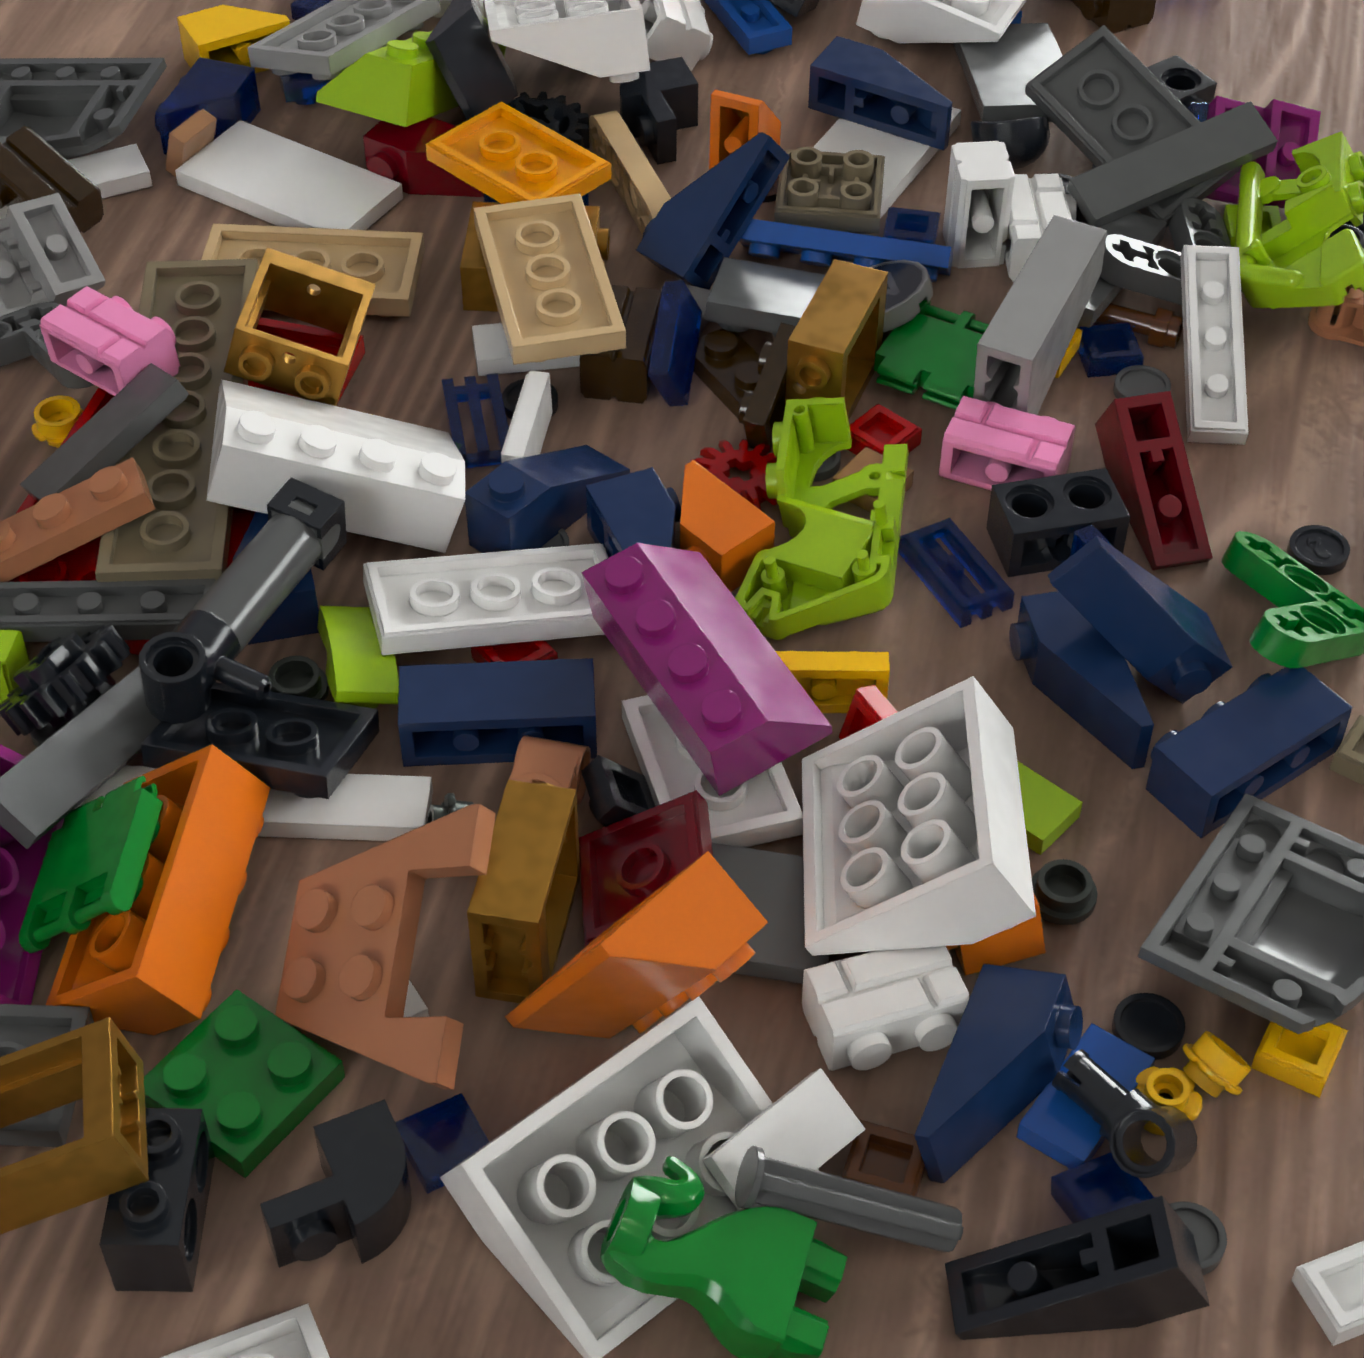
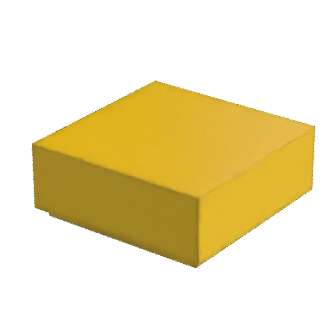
[1251,1021,1348,1098]

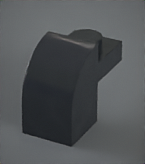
[620,57,698,165]
[260,1099,412,1268]

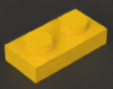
[775,651,890,713]

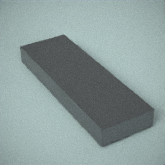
[20,363,189,502]

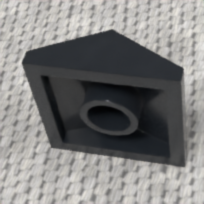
[425,0,518,120]

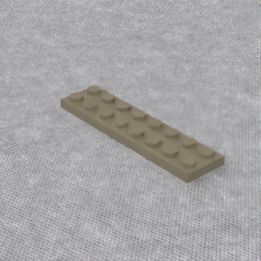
[95,259,259,582]

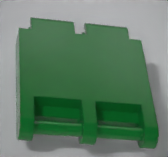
[874,300,989,410]
[19,776,163,953]

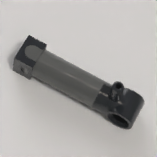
[139,477,347,724]

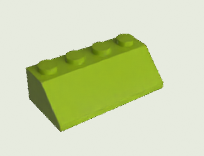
[316,17,506,127]

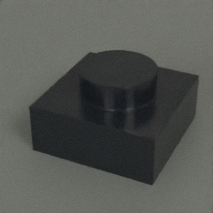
[581,755,655,827]

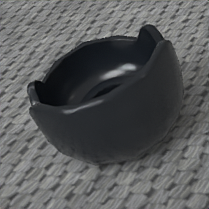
[971,116,1050,169]

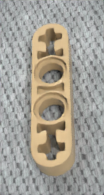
[589,110,671,235]

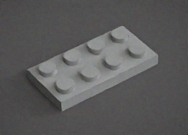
[247,0,441,80]

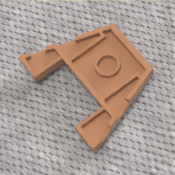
[275,804,496,1090]

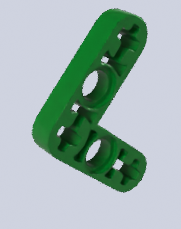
[1221,531,1364,668]

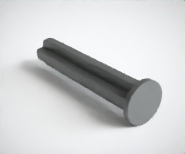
[735,1146,964,1252]

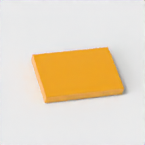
[426,101,612,204]

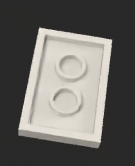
[622,695,803,848]

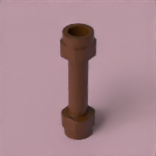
[1095,303,1183,349]

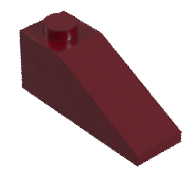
[363,117,491,198]
[1095,391,1213,570]

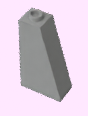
[973,215,1107,415]

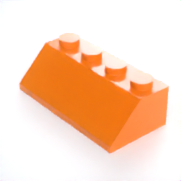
[46,744,271,1036]
[505,851,769,1039]

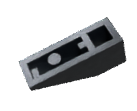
[945,1195,1210,1340]

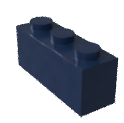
[398,658,597,767]
[1146,667,1353,838]

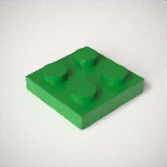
[144,989,345,1178]

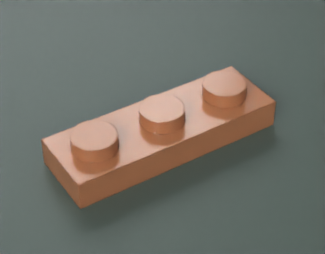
[0,457,155,582]

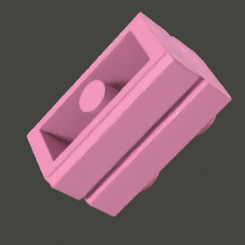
[39,286,180,396]
[939,396,1075,490]

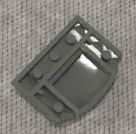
[0,58,167,160]
[1138,793,1364,1034]

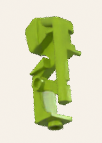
[1235,131,1364,309]
[735,397,909,640]

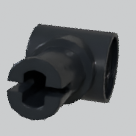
[1052,1049,1197,1178]

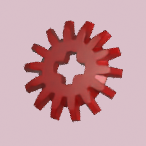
[691,439,777,511]

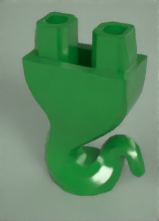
[600,1156,848,1358]

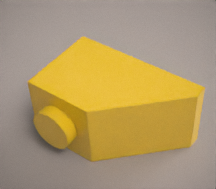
[177,5,290,88]

